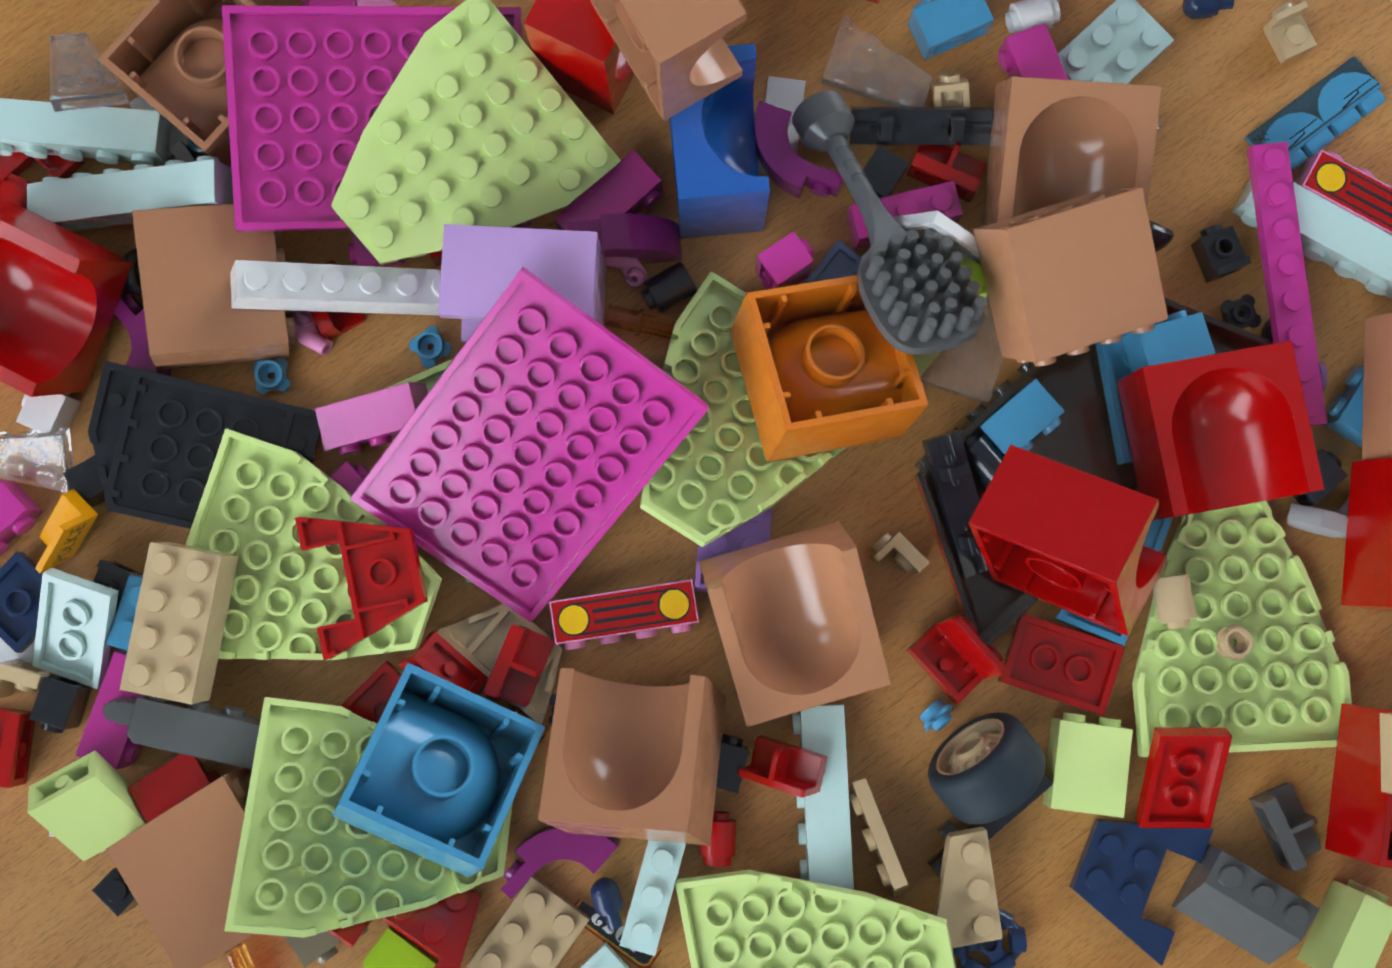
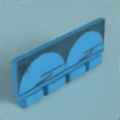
[1244,56,1385,171]

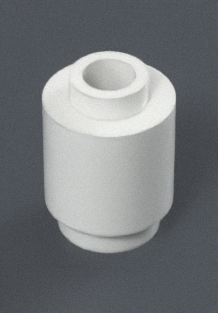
[1005,0,1061,34]

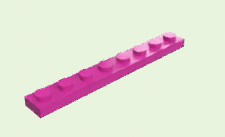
[1247,142,1327,426]

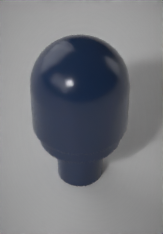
[1182,0,1234,19]
[591,877,623,930]

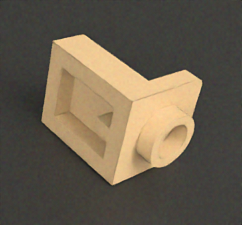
[1262,1,1317,64]
[930,73,970,128]
[870,532,930,573]
[0,659,56,699]

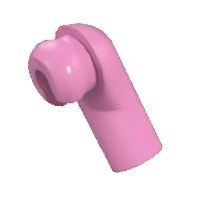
[604,257,647,287]
[293,311,333,356]

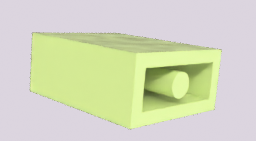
[1042,712,1133,818]
[27,750,147,861]
[1297,879,1392,968]

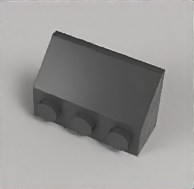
[1172,844,1320,965]

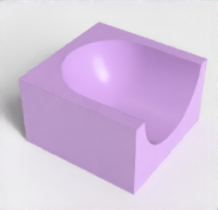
[438,224,607,343]

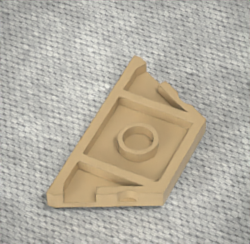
[437,604,564,724]

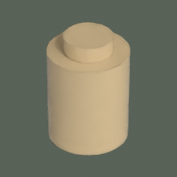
[1153,574,1197,629]

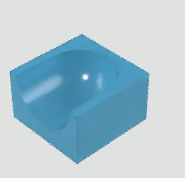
[332,663,545,877]

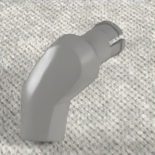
[1287,499,1349,538]

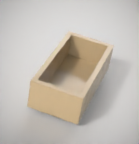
[120,542,239,705]

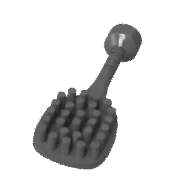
[792,90,987,355]

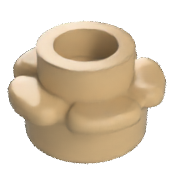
[1216,624,1253,660]

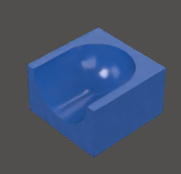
[669,43,770,239]

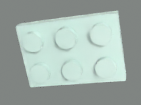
[1058,0,1174,84]
[32,567,118,689]

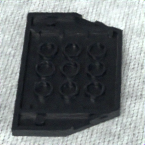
[88,361,320,529]

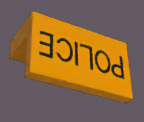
[35,489,98,573]

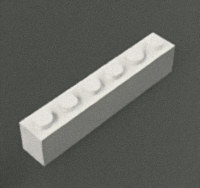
[230,260,441,315]

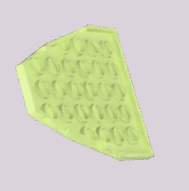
[331,0,621,265]
[640,271,847,547]
[185,428,442,660]
[1132,501,1352,757]
[224,697,513,938]
[675,869,956,968]

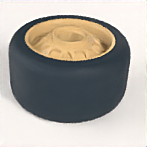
[928,712,1046,824]

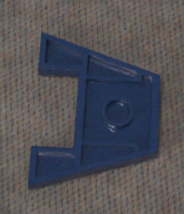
[1069,819,1214,966]

